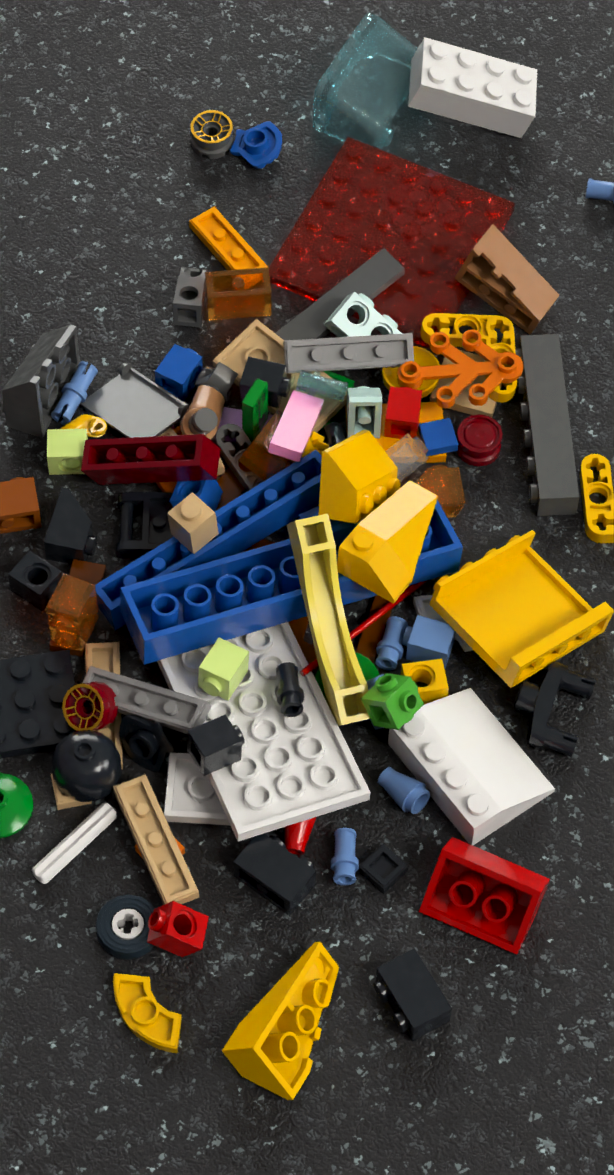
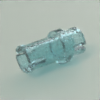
[296,370,349,402]

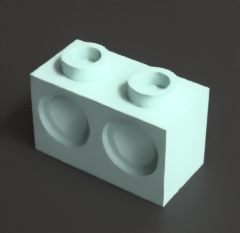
[324,292,402,337]

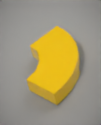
[113,973,182,1053]

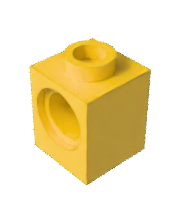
[401,658,449,705]

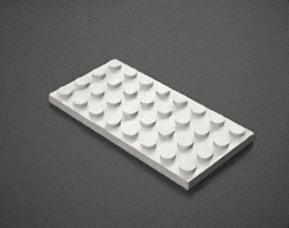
[157,622,371,841]

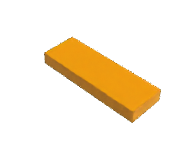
[189,206,269,288]

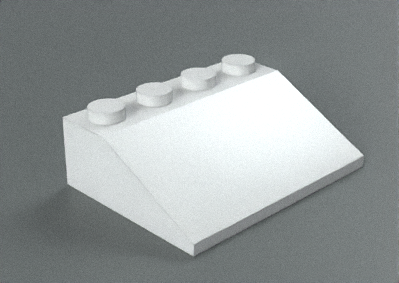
[388,688,555,845]

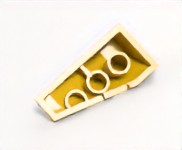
[337,480,438,604]

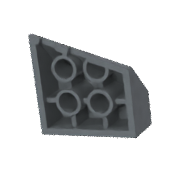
[2,324,80,438]

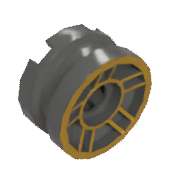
[191,110,233,159]

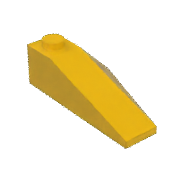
[222,942,339,1100]

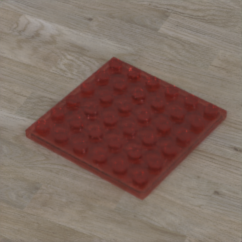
[265,137,515,349]

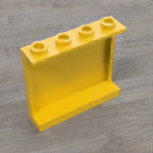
[429,530,614,688]

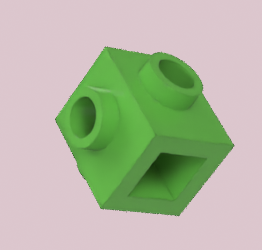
[361,673,424,730]

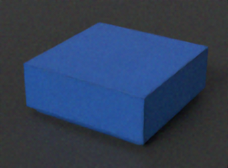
[418,418,459,457]

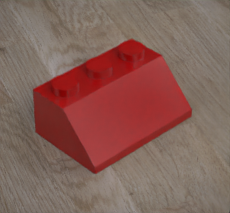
[419,837,550,955]

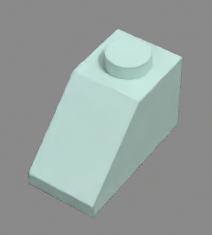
[346,386,382,438]

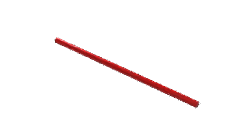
[300,580,428,677]

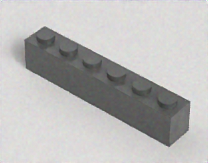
[515,334,579,516]

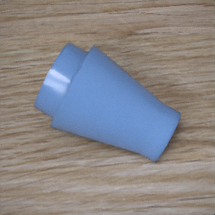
[378,767,430,814]

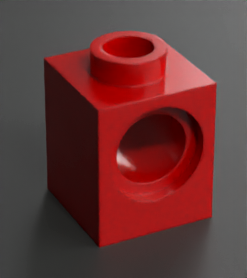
[384,386,422,441]
[147,901,209,957]

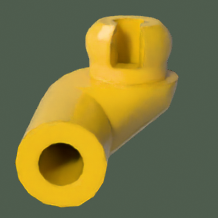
[60,414,107,438]

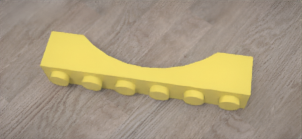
[287,513,370,726]

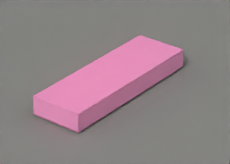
[268,390,324,462]

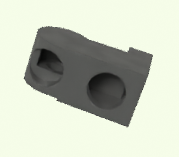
[173,267,207,328]

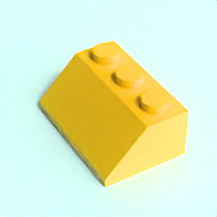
[319,430,400,524]

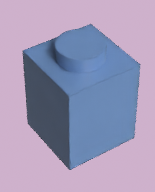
[402,615,456,669]

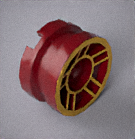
[62,681,118,731]

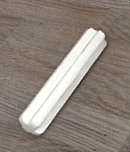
[32,802,117,884]

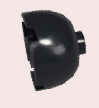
[52,730,122,802]

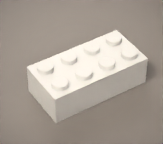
[408,37,537,138]

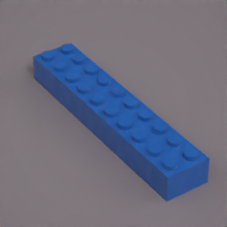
[120,500,463,665]

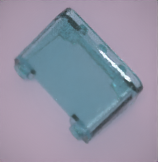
[313,13,418,156]

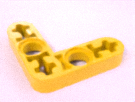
[420,313,517,403]
[579,454,614,543]

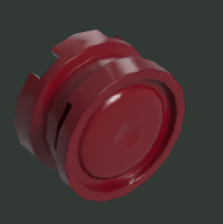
[457,414,503,467]

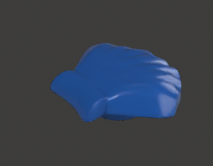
[230,121,283,169]

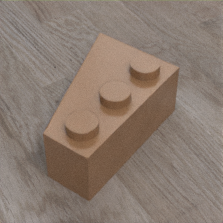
[455,224,560,335]

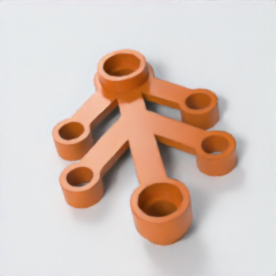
[397,329,523,408]

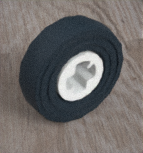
[96,895,155,960]

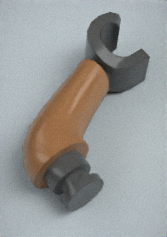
[180,362,238,440]

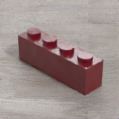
[81,434,221,485]

